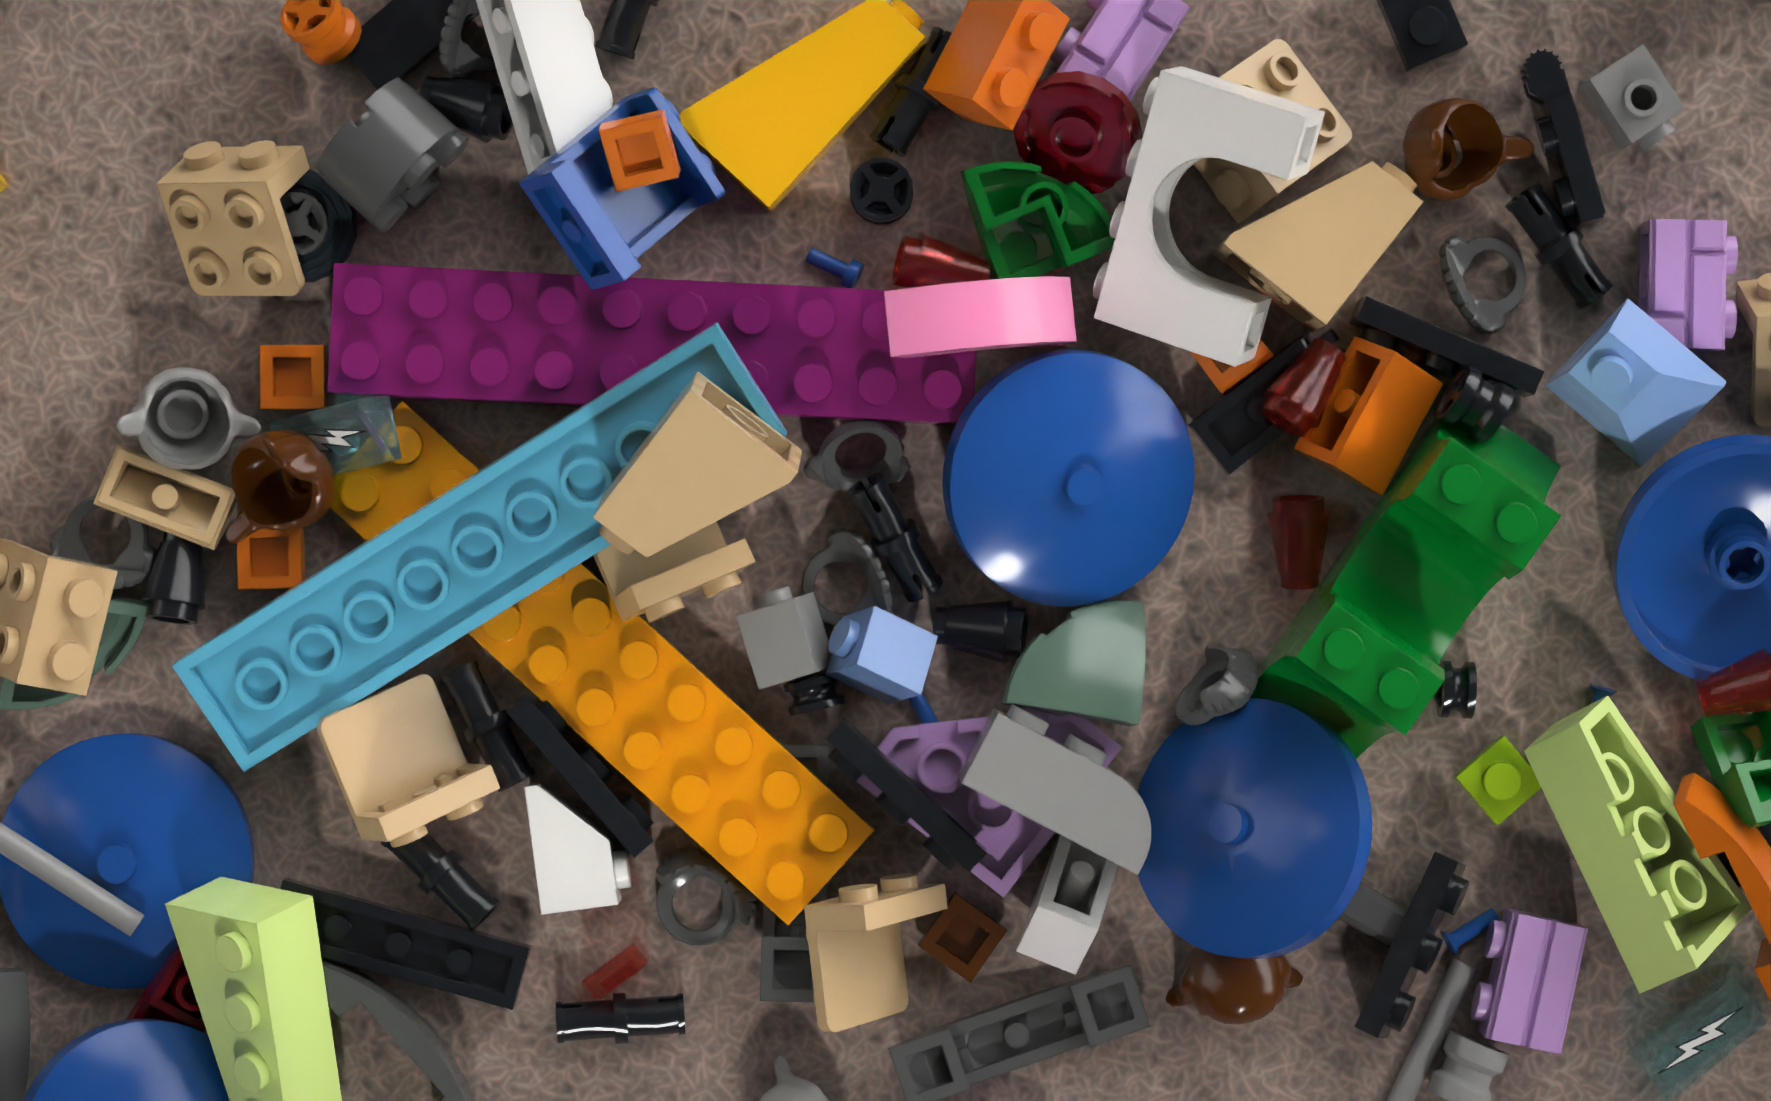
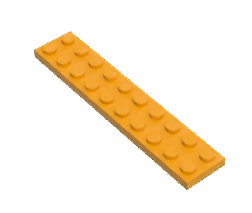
[331,401,875,925]

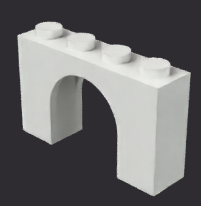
[1093,66,1325,367]

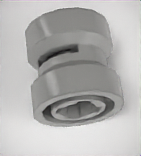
[1426,1030,1510,1101]

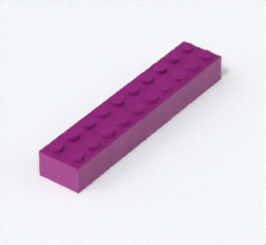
[327,263,977,426]

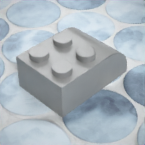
[958,704,1151,875]

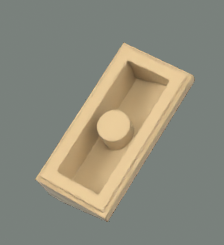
[93,444,238,551]

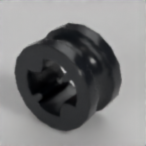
[1436,661,1477,719]
[783,674,845,716]

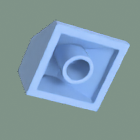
[1545,298,1727,467]

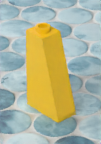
[679,0,925,213]

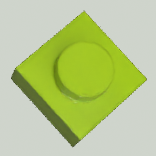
[1453,735,1541,826]

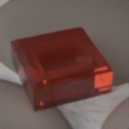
[582,937,650,1000]

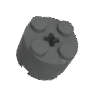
[316,77,469,233]

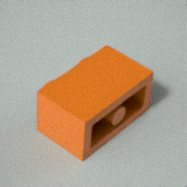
[923,0,1070,130]
[1294,336,1443,496]

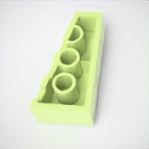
[1524,696,1752,994]
[165,877,342,1101]

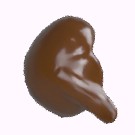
[1402,98,1534,201]
[226,430,336,544]
[1165,946,1303,1024]

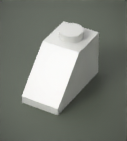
[524,782,631,915]
[1016,835,1118,975]

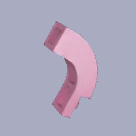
[884,276,1077,358]

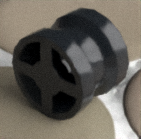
[850,157,913,225]
[1435,364,1515,445]

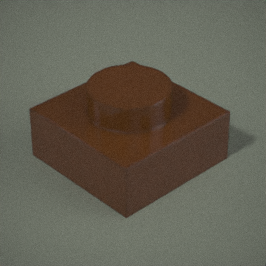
[918,892,1008,983]

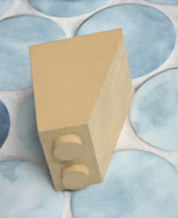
[1213,161,1424,333]
[593,371,802,558]

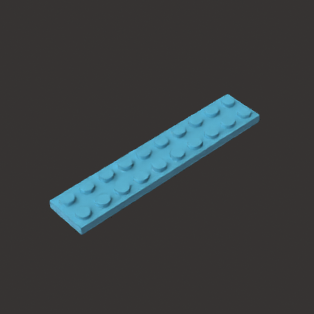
[172,322,787,772]

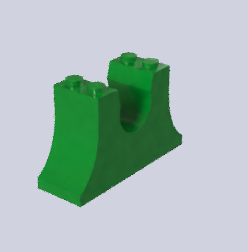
[1250,419,1561,759]

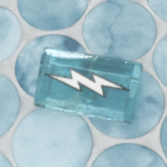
[269,395,402,475]
[1627,973,1767,1101]

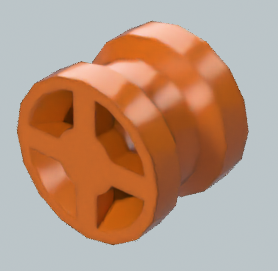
[280,0,362,65]

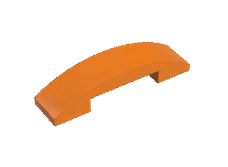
[1673,773,1771,1002]

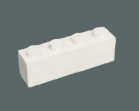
[476,0,613,175]

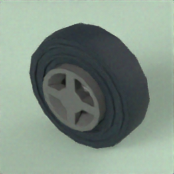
[280,169,357,283]

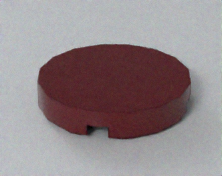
[1013,71,1143,194]

